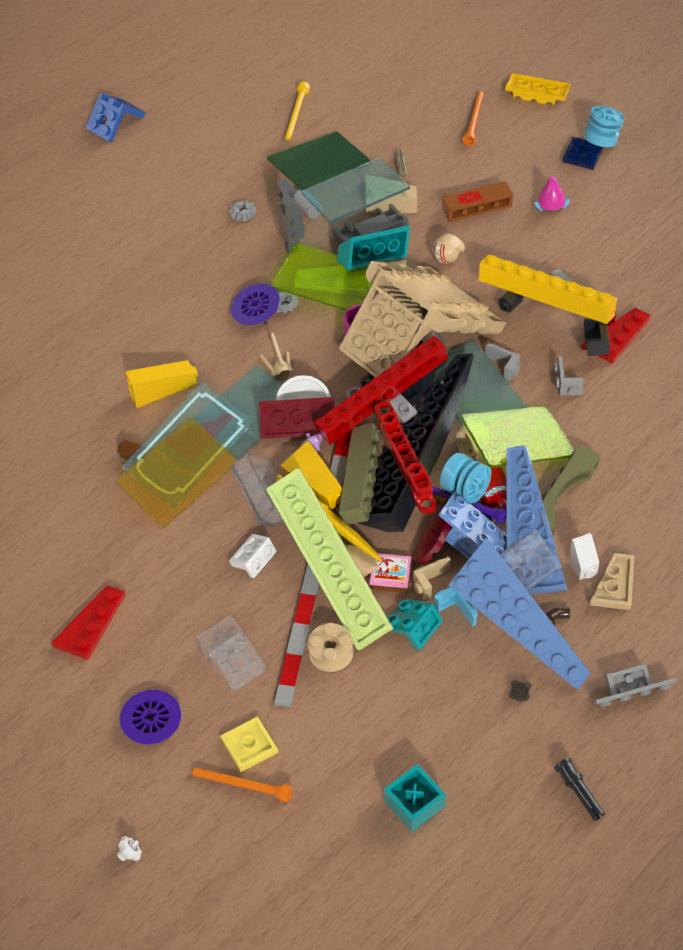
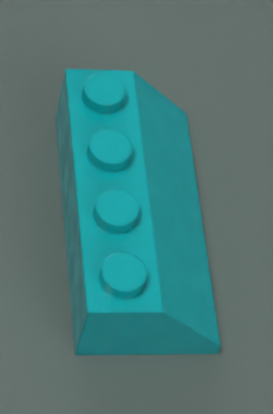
[337,225,410,271]

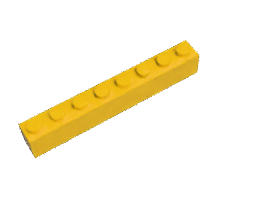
[479,255,617,324]

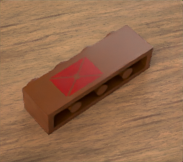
[442,181,513,222]

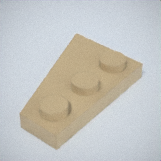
[590,553,635,610]

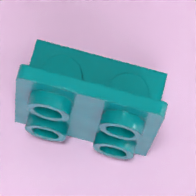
[388,599,443,650]

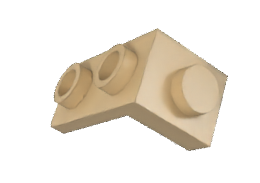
[413,557,451,600]

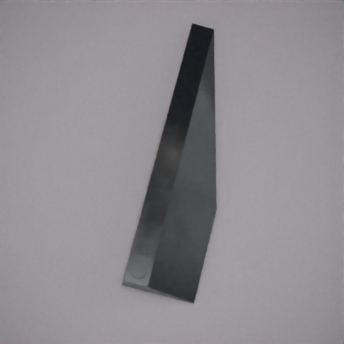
[358,353,474,532]

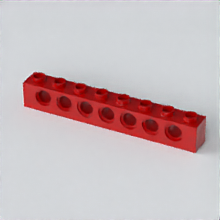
[315,335,448,445]

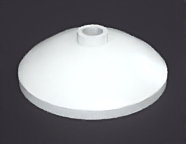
[276,375,331,400]

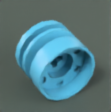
[584,106,625,147]
[440,453,491,503]

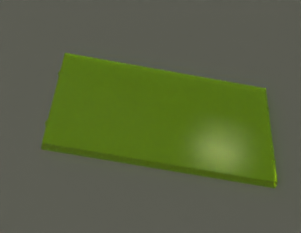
[271,243,373,311]
[460,406,575,468]

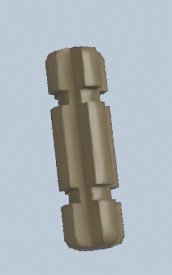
[395,149,407,176]

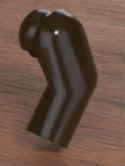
[546,608,571,625]

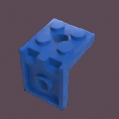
[85,92,146,142]

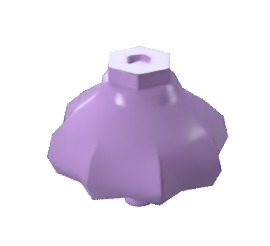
[301,433,322,452]

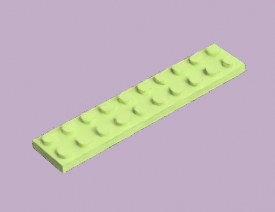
[266,468,393,651]

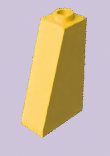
[125,360,198,408]
[280,441,342,510]

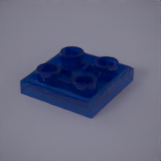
[562,137,604,170]

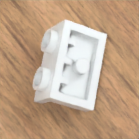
[229,534,276,578]

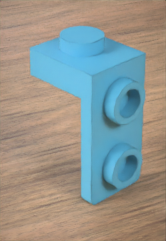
[434,587,478,627]

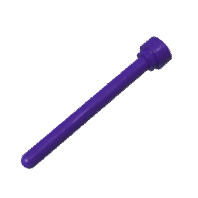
[432,486,507,525]

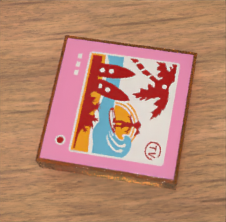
[368,553,413,593]

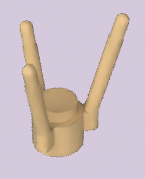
[260,333,292,379]

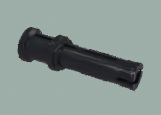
[554,757,605,821]

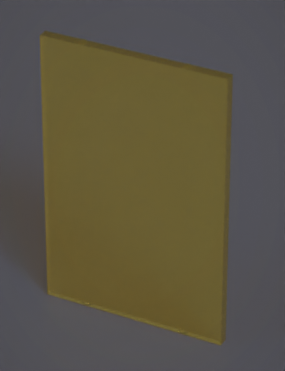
[116,417,239,528]

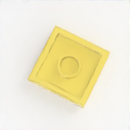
[220,716,278,772]

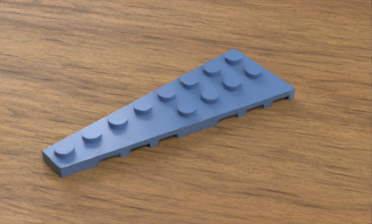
[507,445,567,594]
[448,539,591,690]

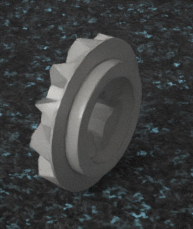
[229,200,256,221]
[276,291,298,314]

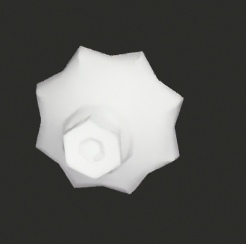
[117,836,142,861]

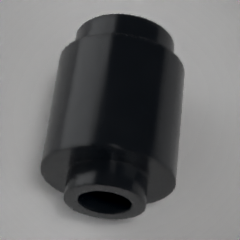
[498,291,524,313]

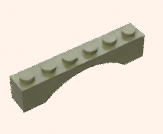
[542,445,601,536]

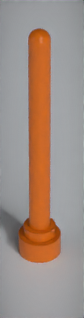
[462,91,484,146]
[191,768,293,803]

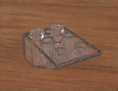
[196,615,268,692]

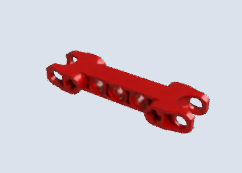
[374,401,436,514]

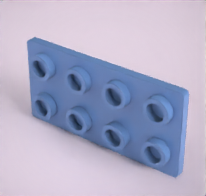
[439,492,507,560]

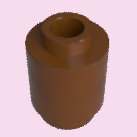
[117,440,147,462]

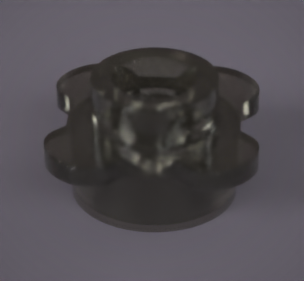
[509,680,531,701]

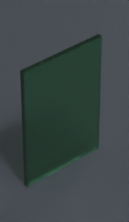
[267,131,373,191]

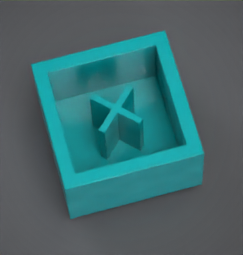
[384,764,446,832]

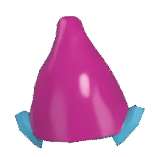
[534,176,570,211]

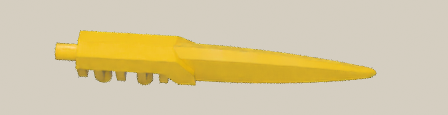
[275,475,382,561]

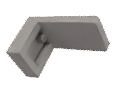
[485,343,521,382]
[554,356,584,396]
[380,394,417,423]

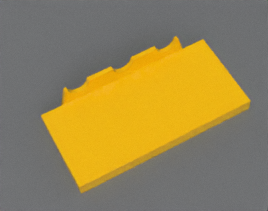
[505,73,571,106]

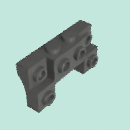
[276,179,305,256]
[332,204,409,244]

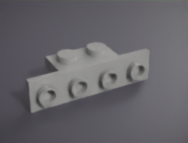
[591,664,677,707]

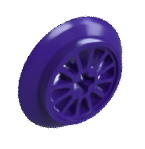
[231,284,280,325]
[120,690,181,744]

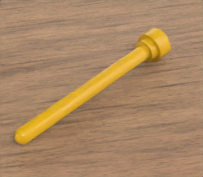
[285,81,310,140]

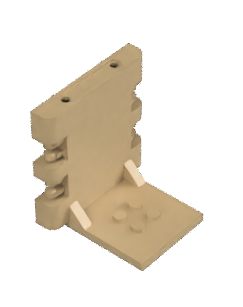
[339,261,506,378]

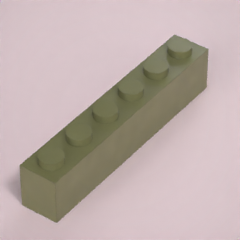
[339,423,382,525]

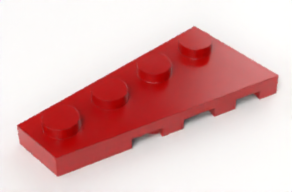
[582,307,651,364]
[51,585,126,660]

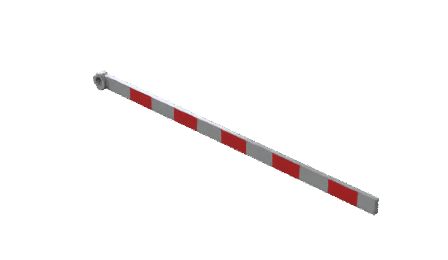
[275,387,360,708]

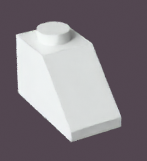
[569,533,599,580]

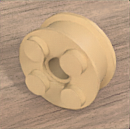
[307,623,354,672]

